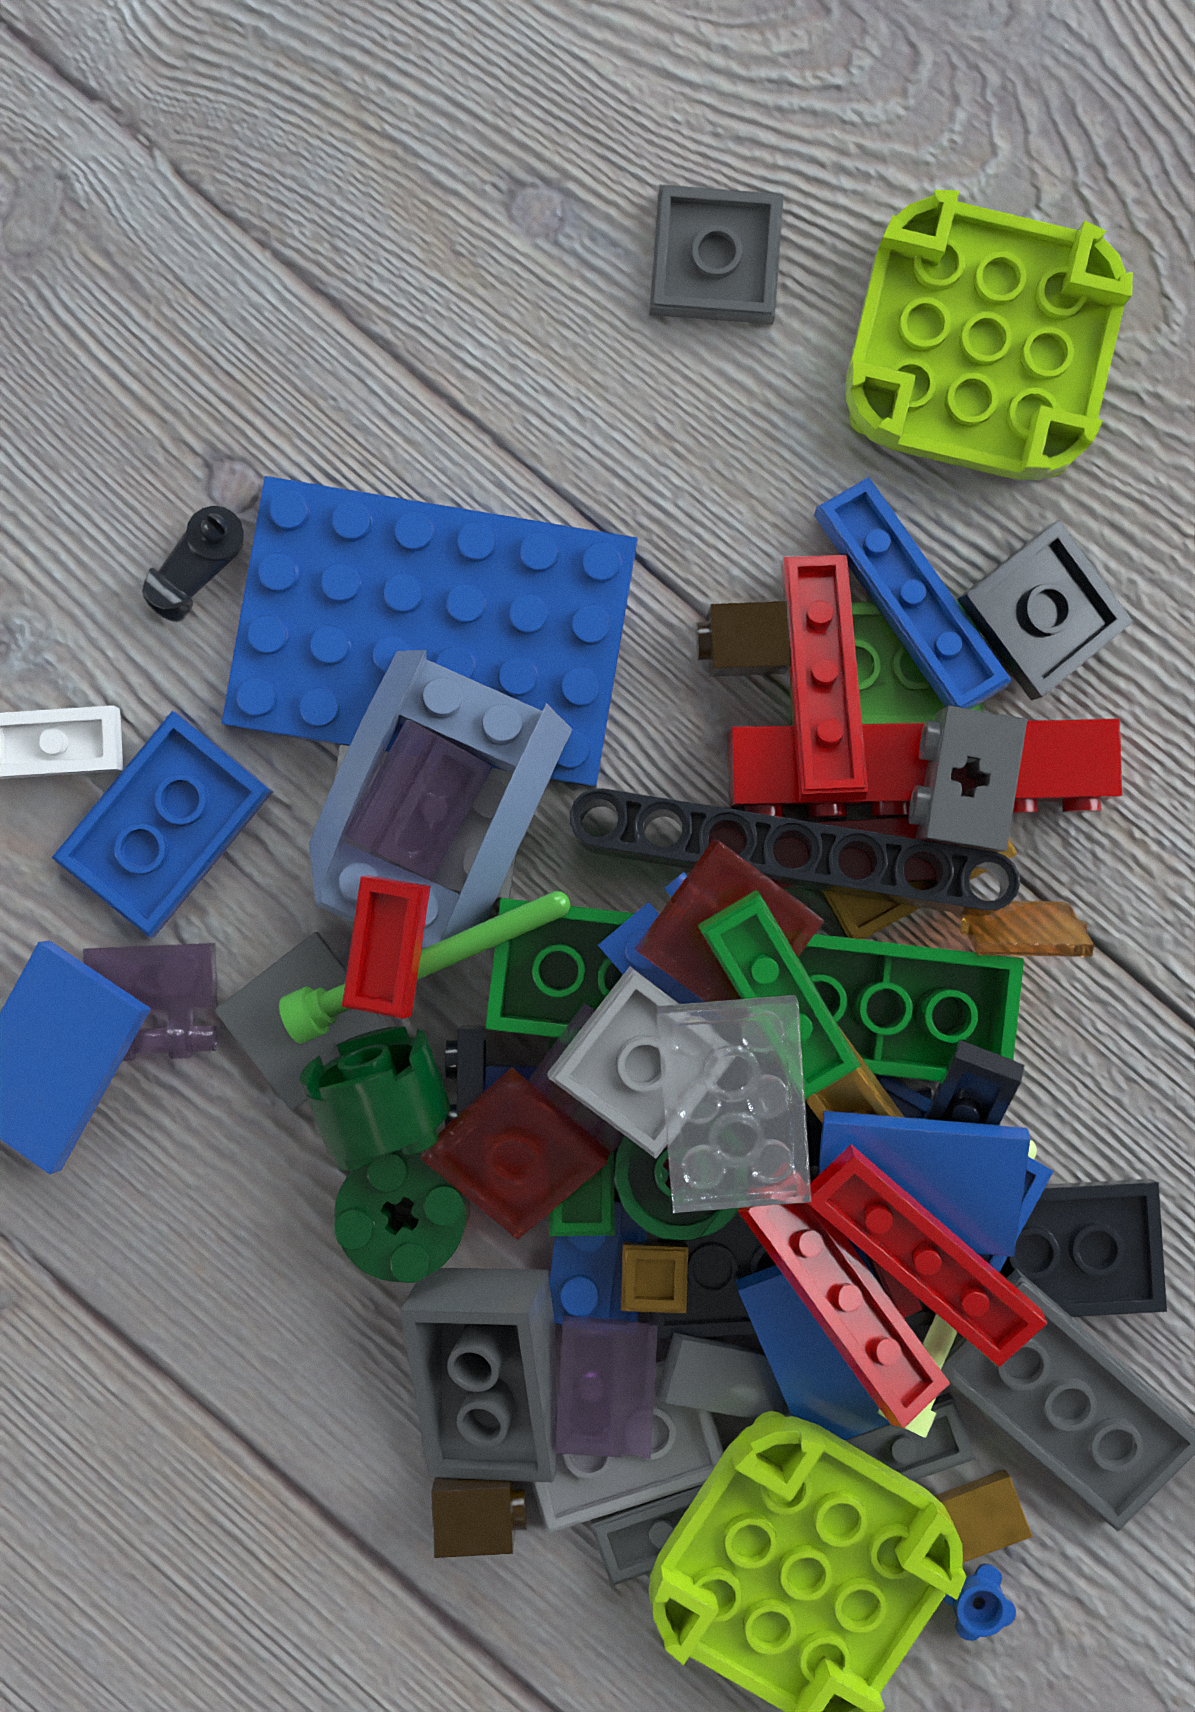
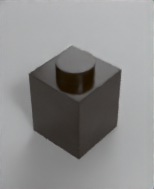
[696,601,791,677]
[431,1477,527,1558]

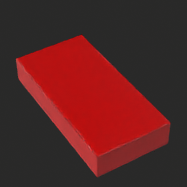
[342,875,431,1019]

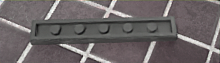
[590,1392,975,1586]

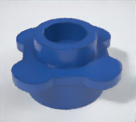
[943,1564,1016,1641]

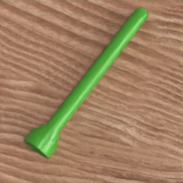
[279,891,570,1044]

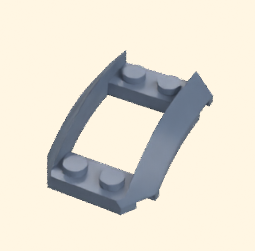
[309,650,573,950]

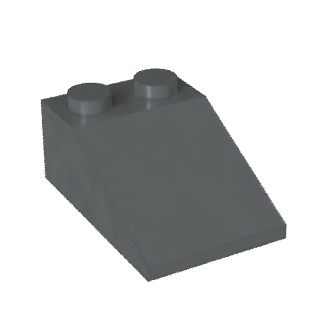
[400,1268,556,1483]

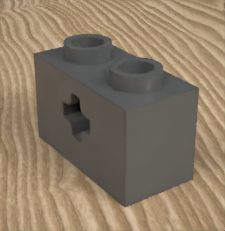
[908,705,1028,853]

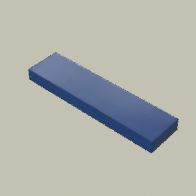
[814,477,1012,709]

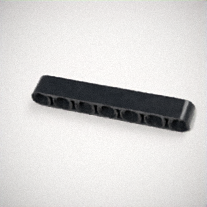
[570,788,1020,916]

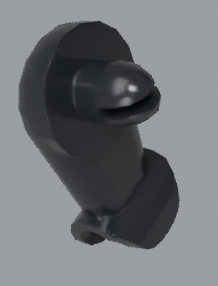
[142,506,244,622]

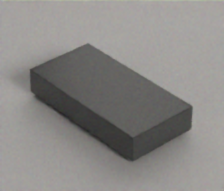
[656,1332,784,1420]

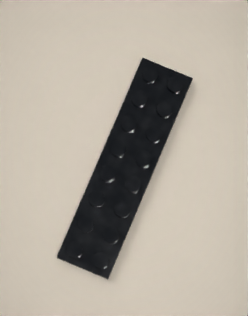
[646,1179,1167,1339]

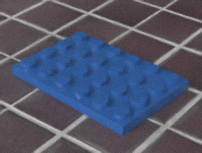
[221,476,638,788]

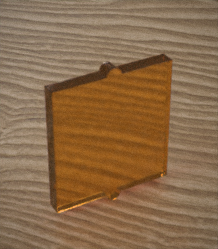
[958,900,1094,957]

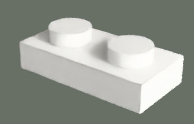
[0,705,123,779]

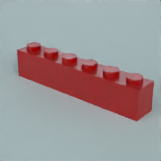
[728,719,1123,818]

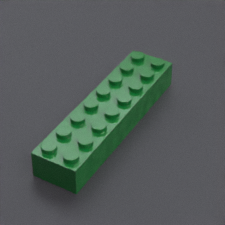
[485,898,1024,1082]

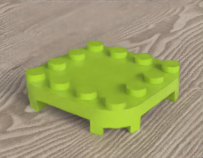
[845,190,1133,480]
[649,1411,967,1712]

